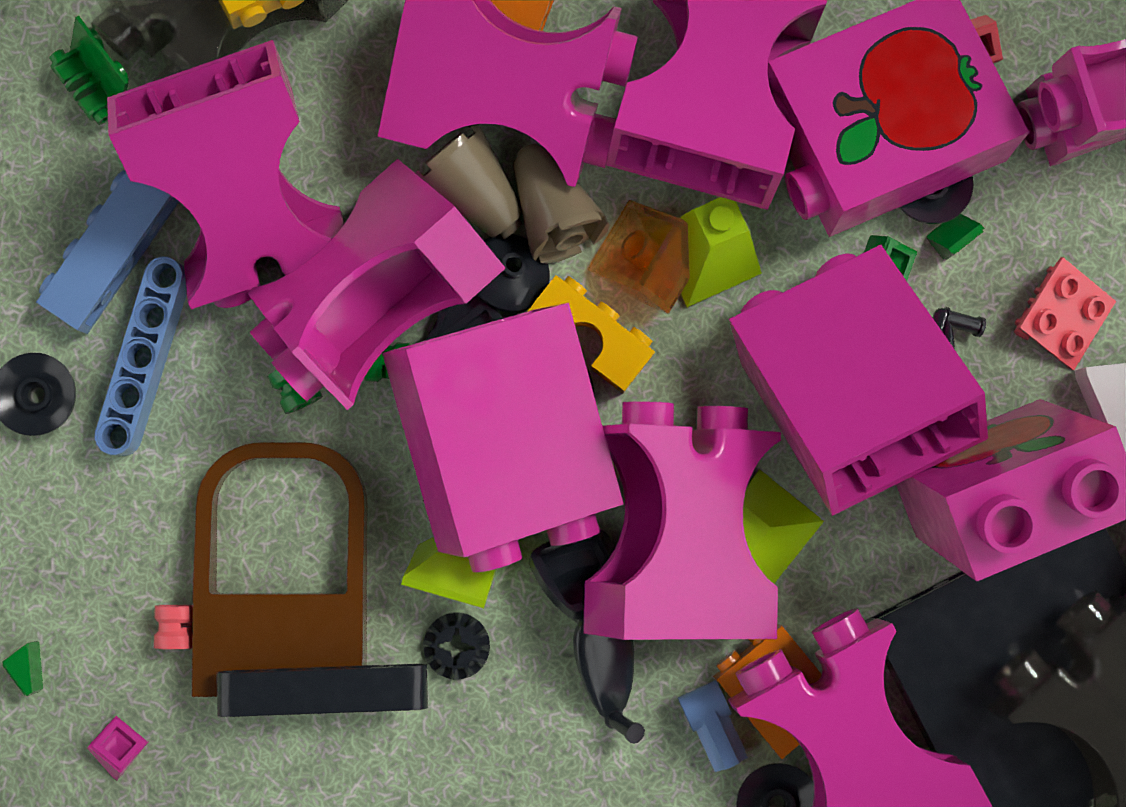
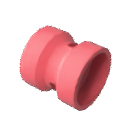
[154,605,193,649]

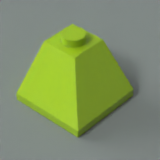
[653,197,762,308]
[743,469,824,584]
[401,537,497,609]

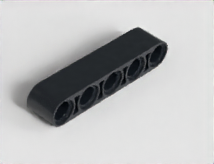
[216,664,428,717]

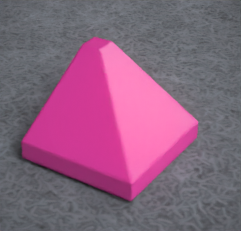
[87,716,148,781]

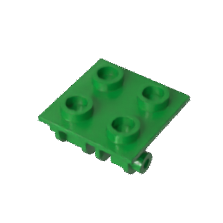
[49,16,129,125]

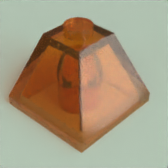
[587,200,690,314]

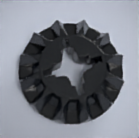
[423,612,490,680]

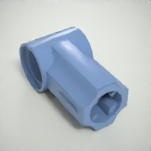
[678,680,748,772]

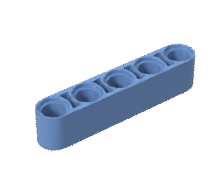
[95,256,187,456]

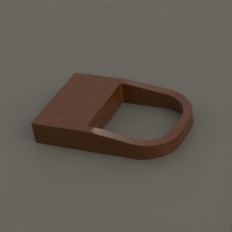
[192,442,368,697]

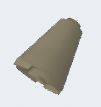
[414,124,523,239]
[513,143,610,264]

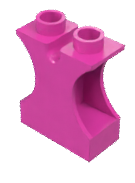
[377,0,638,187]
[606,0,827,210]
[1017,39,1126,166]
[107,40,345,310]
[247,159,505,410]
[584,401,781,640]
[728,608,992,807]

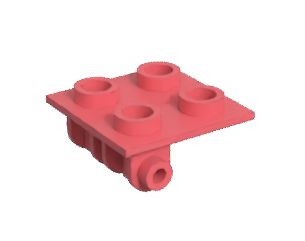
[1014,257,1116,371]

